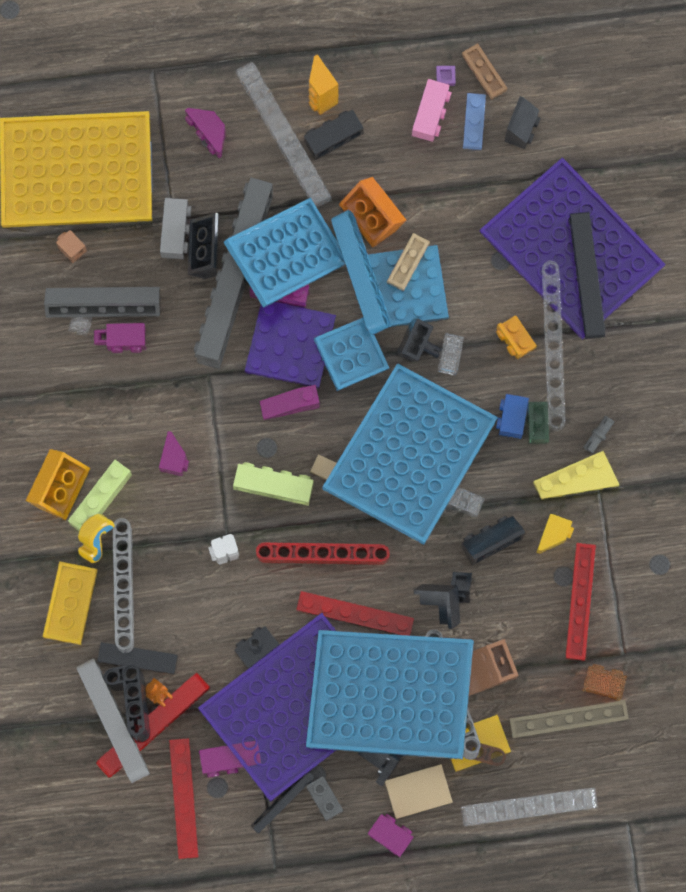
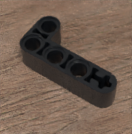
[103,664,150,742]

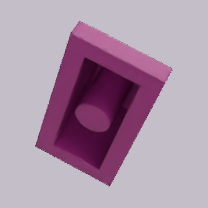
[159,431,189,476]

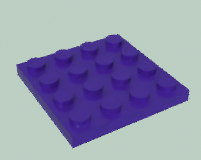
[245,302,336,389]

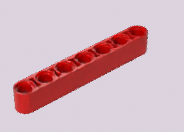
[256,542,390,565]
[96,673,210,778]

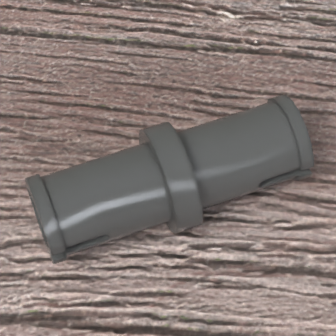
[583,416,615,454]

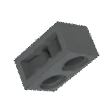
[306,776,343,822]

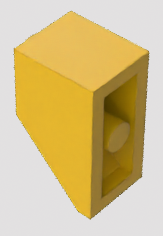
[536,514,574,554]

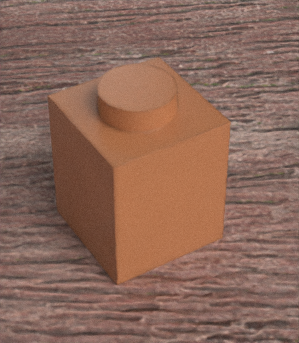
[56,230,87,263]

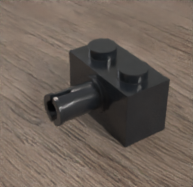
[396,318,442,362]
[234,626,280,669]

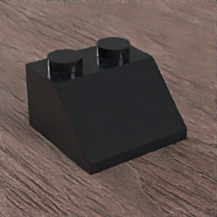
[504,96,541,149]

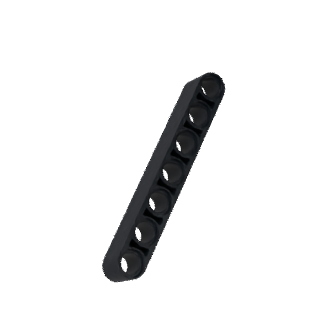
[569,211,605,339]

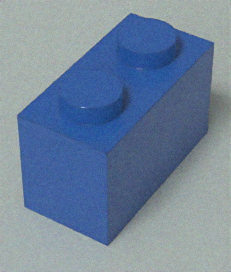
[496,394,529,439]

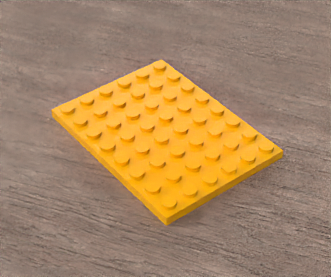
[0,111,152,228]

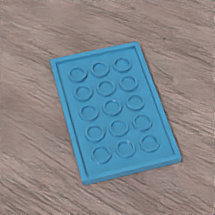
[224,198,346,308]

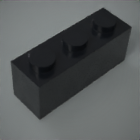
[304,109,364,160]

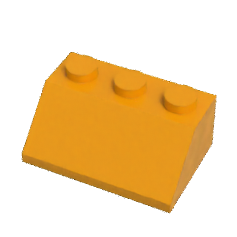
[308,54,338,115]
[26,449,90,520]

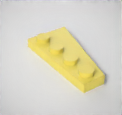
[533,451,619,500]

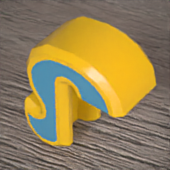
[78,514,115,563]

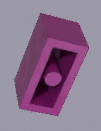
[367,814,414,858]

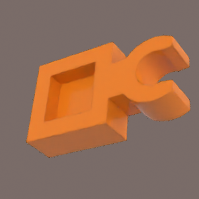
[145,678,173,707]

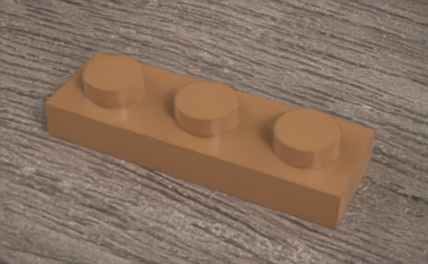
[462,43,508,100]

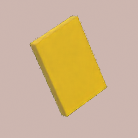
[451,715,511,772]

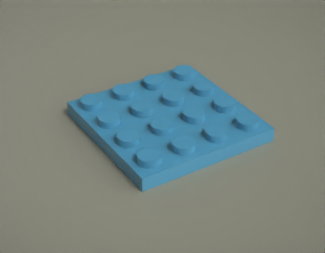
[368,245,449,327]

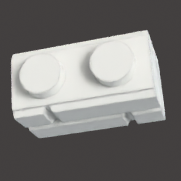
[208,534,239,565]

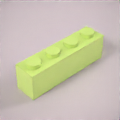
[68,460,132,531]
[233,462,314,506]

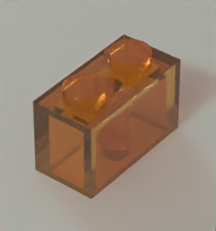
[582,664,627,701]

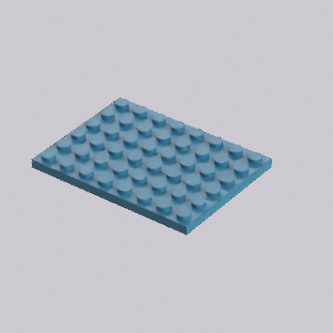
[322,363,498,545]
[306,630,474,759]

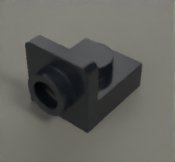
[451,572,472,603]

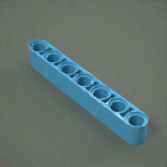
[331,210,391,335]

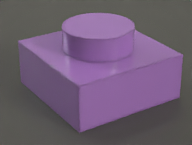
[436,66,456,86]

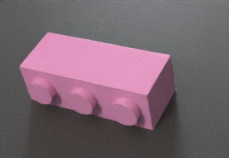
[412,79,452,142]

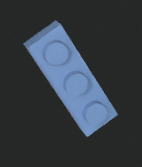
[463,93,486,150]

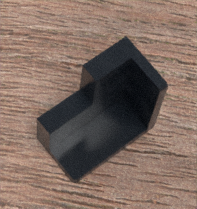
[414,584,461,629]

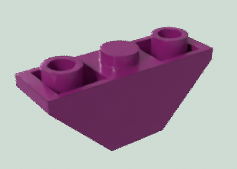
[185,108,226,158]

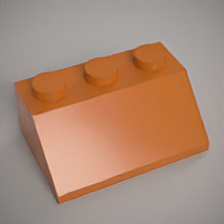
[339,177,406,248]

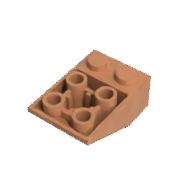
[469,639,519,696]

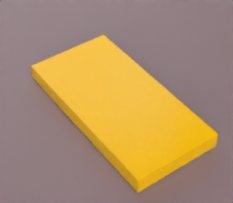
[43,561,98,645]

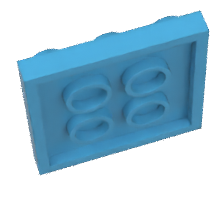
[314,317,389,391]

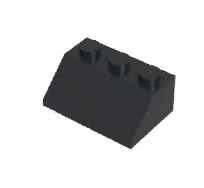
[188,213,219,279]
[461,516,526,566]

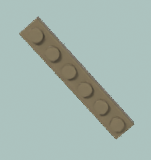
[509,700,629,739]

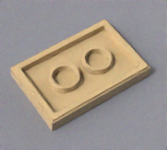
[385,764,453,819]

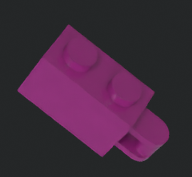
[94,323,146,353]

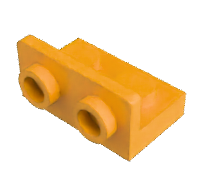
[496,315,537,360]

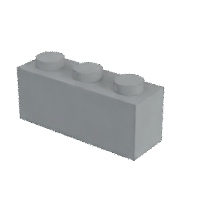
[160,198,192,259]

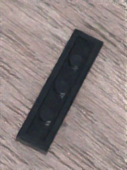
[97,642,178,675]
[250,772,315,834]

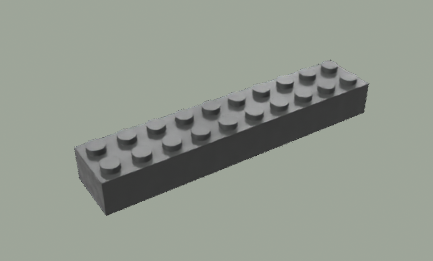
[194,178,273,369]

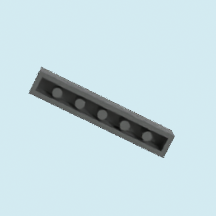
[44,287,161,318]

